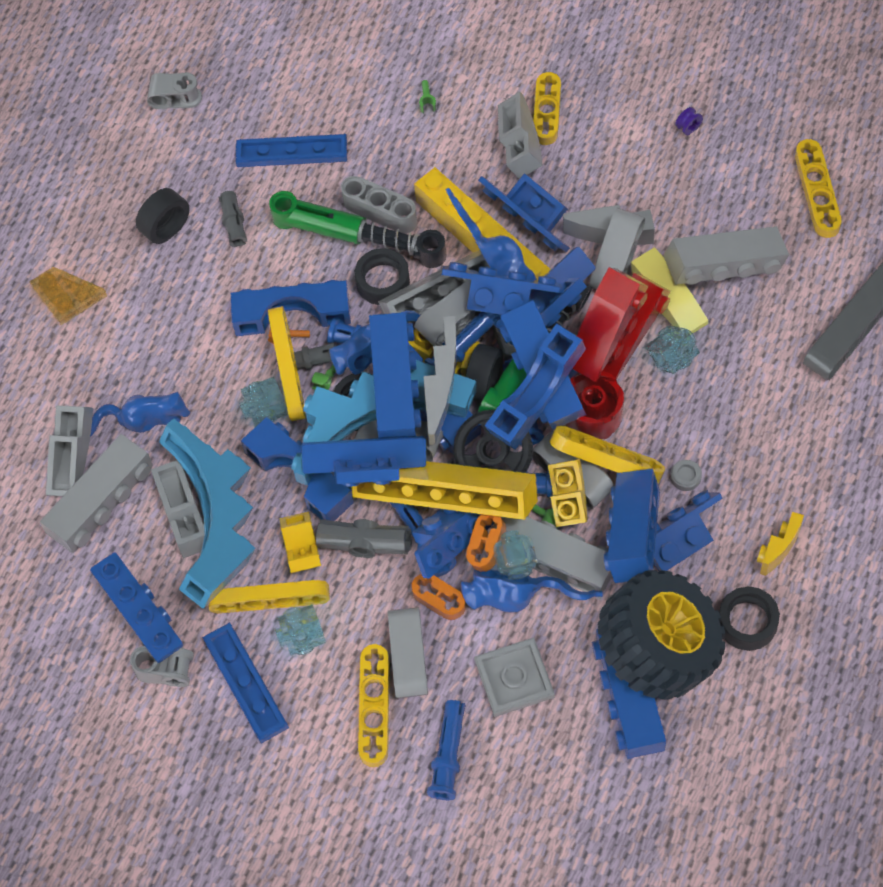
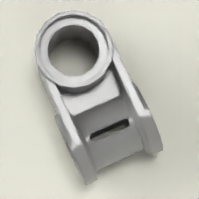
[147,72,202,109]
[130,646,194,687]

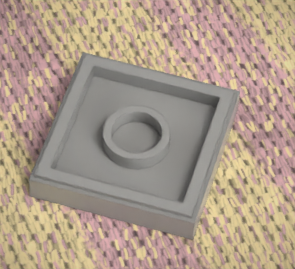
[474,638,555,717]

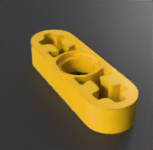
[533,72,561,145]

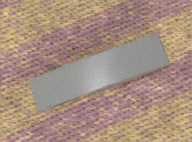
[424,316,456,445]

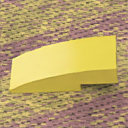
[631,247,708,338]

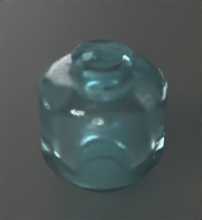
[493,530,538,580]

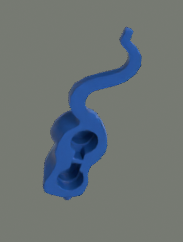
[445,188,537,280]
[329,310,421,375]
[90,392,191,437]
[461,569,603,613]

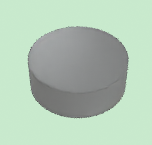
[671,460,702,491]

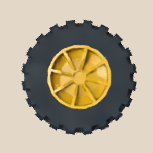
[598,570,725,700]

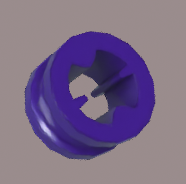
[675,107,703,135]

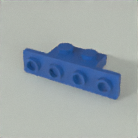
[478,173,570,252]
[494,247,596,345]
[441,262,562,315]
[301,436,426,487]
[654,490,723,571]
[412,509,495,579]
[90,552,183,663]

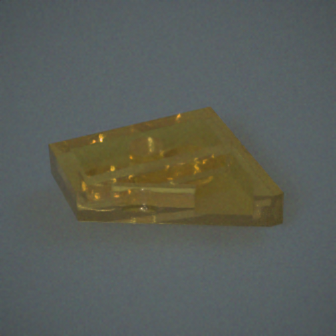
[29,267,107,325]

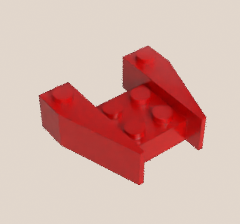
[572,267,671,382]

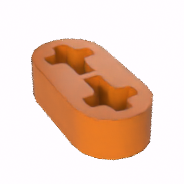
[466,514,506,572]
[412,574,466,620]

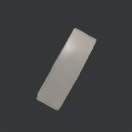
[498,91,543,179]
[563,205,655,245]
[46,405,93,496]
[151,460,204,559]

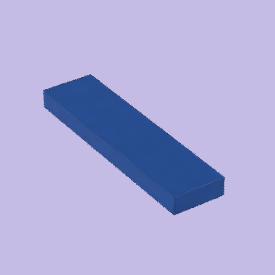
[236,134,347,167]
[202,622,289,744]

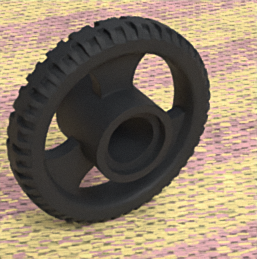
[453,410,533,473]

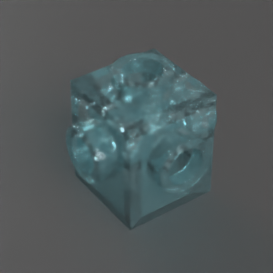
[645,326,700,374]
[239,377,288,427]
[275,604,326,656]

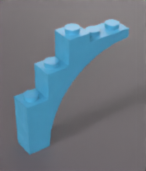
[291,360,476,486]
[159,418,256,609]

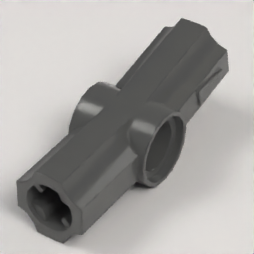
[316,519,412,558]

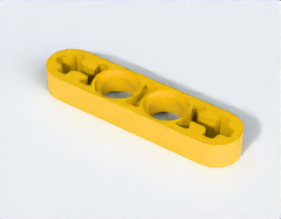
[795,139,842,238]
[268,306,306,422]
[549,426,665,484]
[209,580,330,614]
[358,644,390,768]

